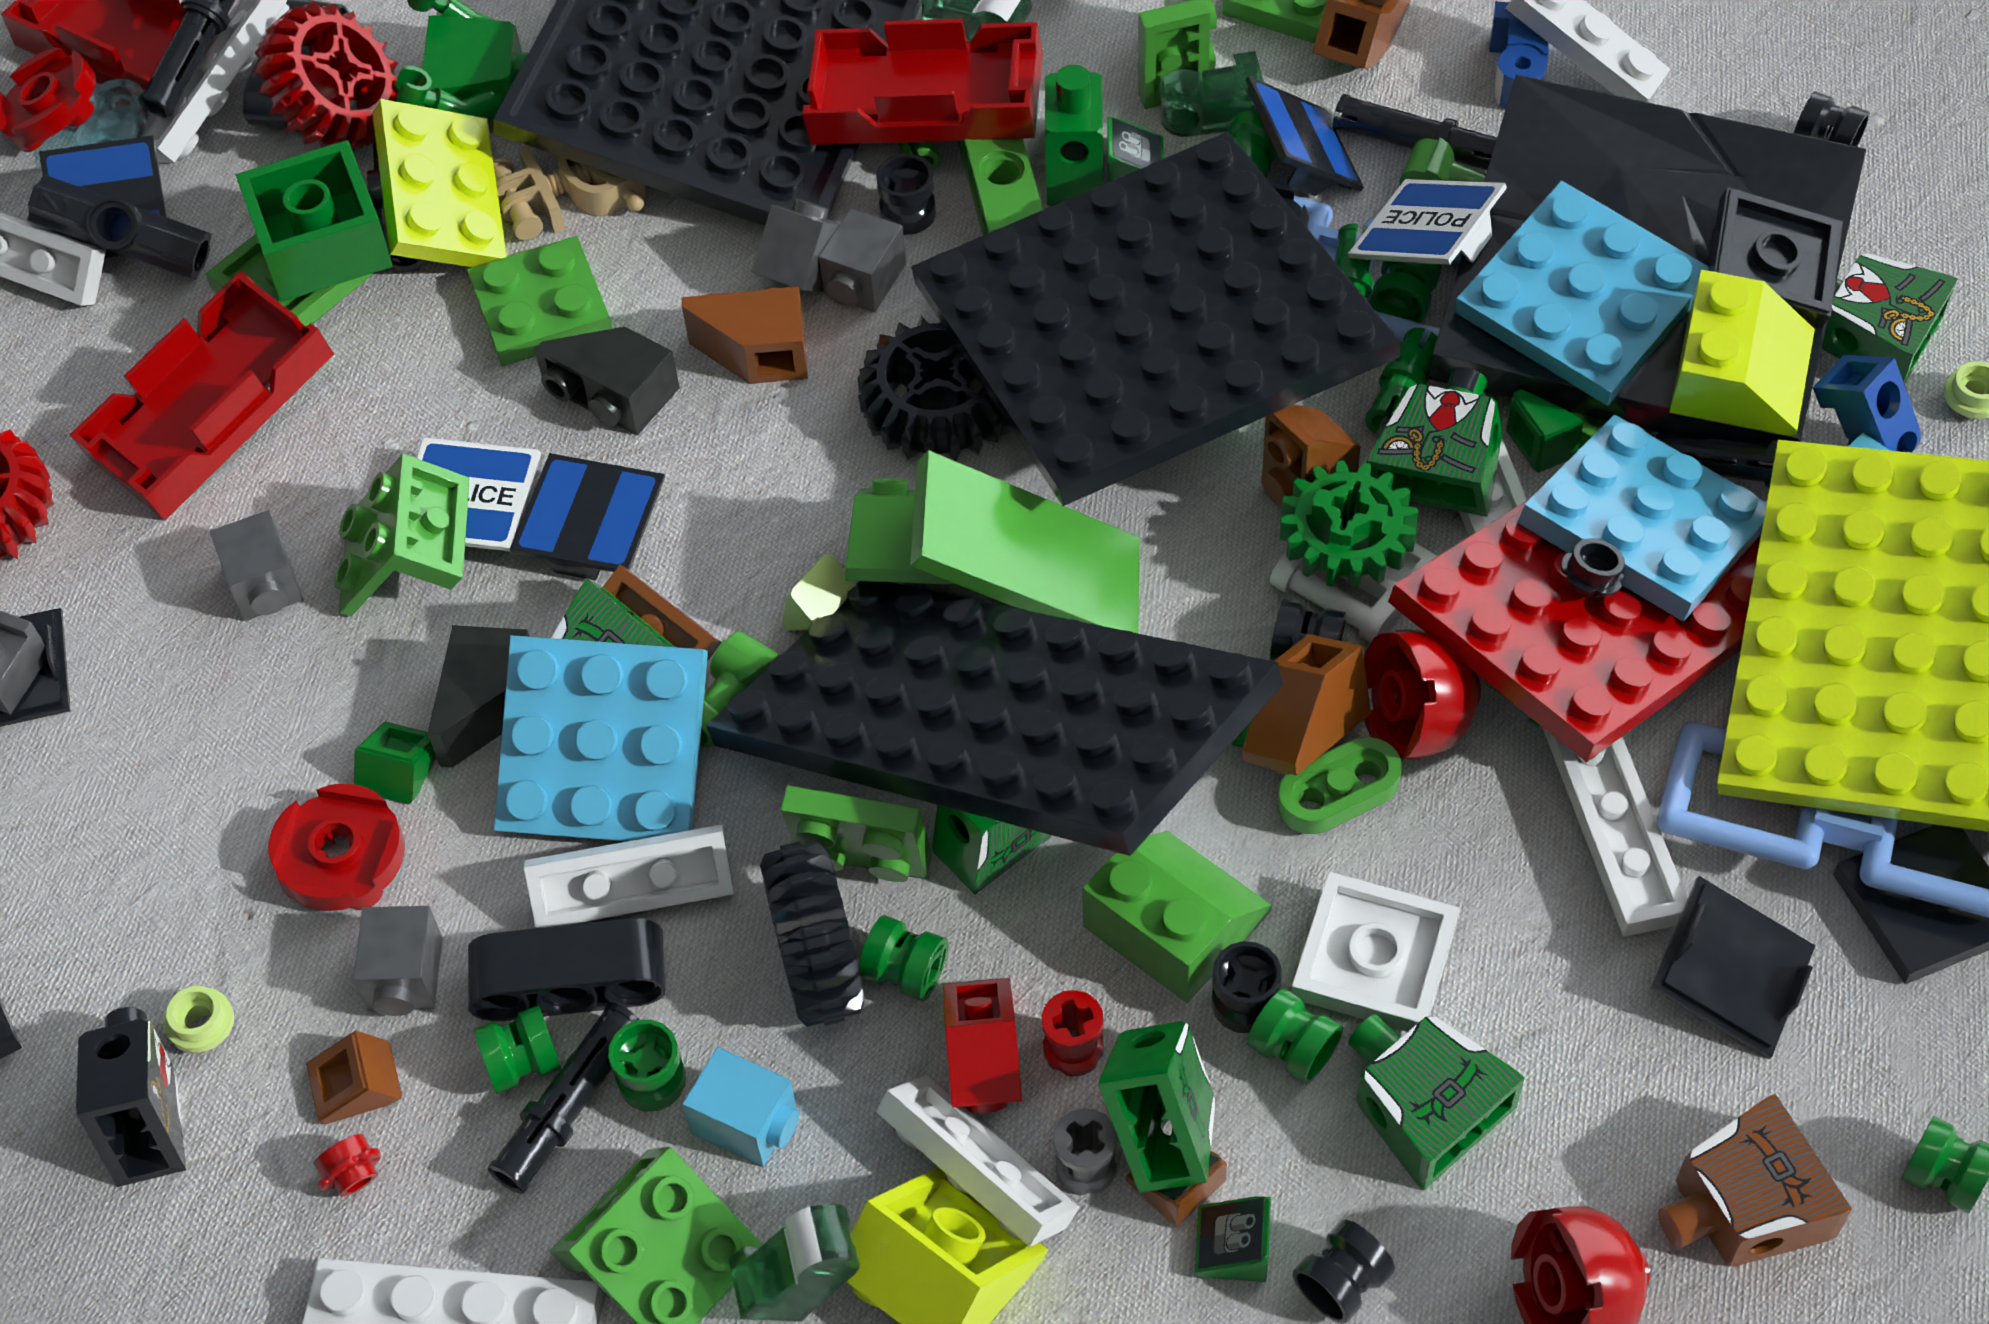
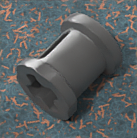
[1053,1108,1117,1195]

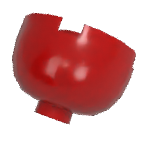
[1364,629,1481,760]
[1511,1206,1650,1324]

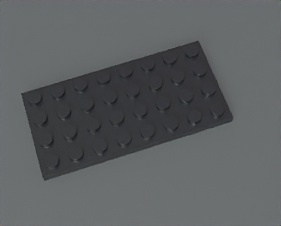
[706,581,1284,856]

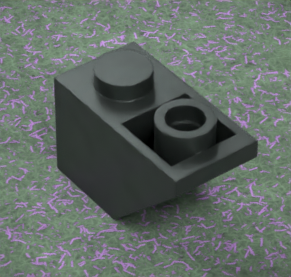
[534,326,680,436]

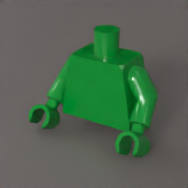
[395,0,529,123]

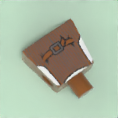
[1658,1094,1852,1266]

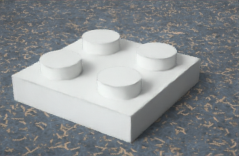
[1291,871,1460,1032]

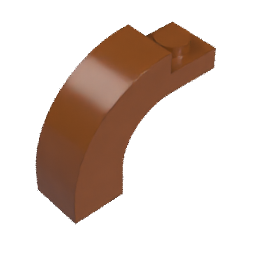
[1312,0,1411,69]

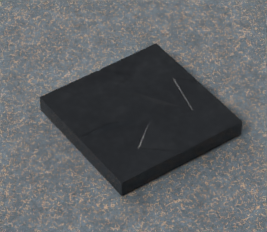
[1429,74,1866,445]

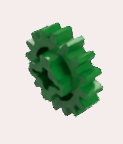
[1279,460,1418,589]

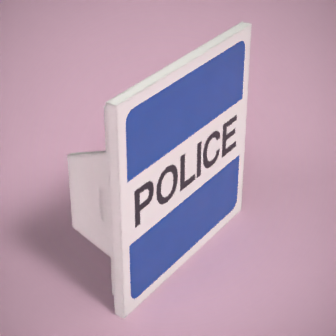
[1348,179,1507,265]
[417,437,541,551]

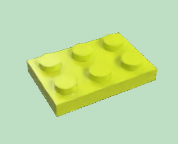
[372,99,507,267]

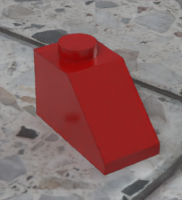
[942,977,1022,1113]

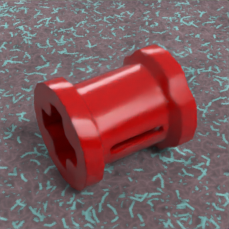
[1041,990,1104,1077]

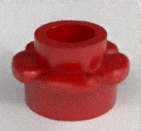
[313,1134,381,1197]

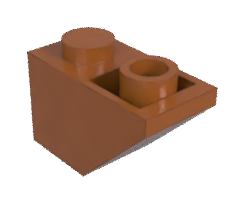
[681,286,808,384]
[1261,404,1361,506]
[1242,634,1371,776]

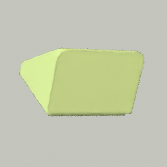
[782,554,856,631]

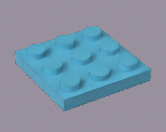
[1455,180,1709,406]
[1517,414,1767,622]
[494,635,708,841]

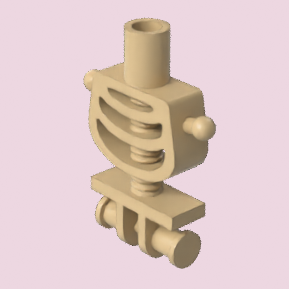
[493,145,647,240]

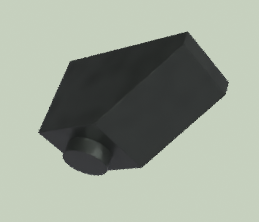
[428,625,530,767]

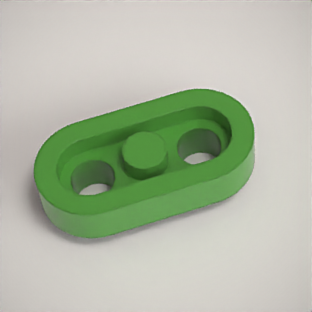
[1278,737,1402,834]

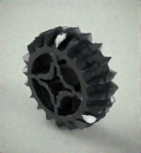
[858,315,1009,462]
[760,841,865,1027]

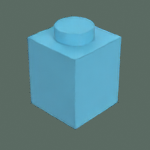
[682,1047,799,1167]

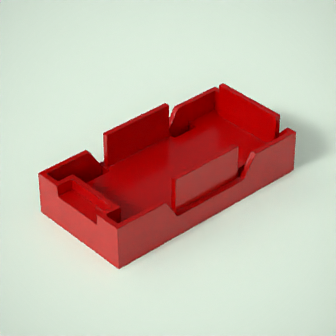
[1,0,214,101]
[802,18,1043,145]
[69,270,334,521]

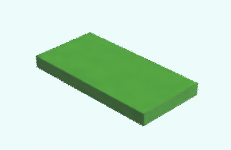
[910,450,1140,633]

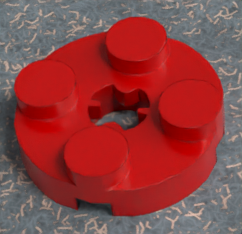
[0,48,96,152]
[268,784,405,911]

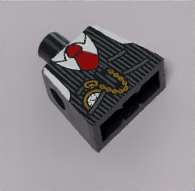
[76,1007,186,1187]

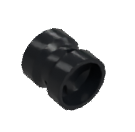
[1793,91,1870,147]
[876,154,936,235]
[1270,599,1346,661]
[1211,941,1282,1034]
[1292,1219,1395,1324]

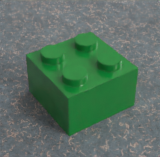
[235,140,393,302]

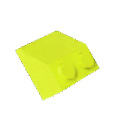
[1669,270,1815,437]
[832,1167,1049,1324]

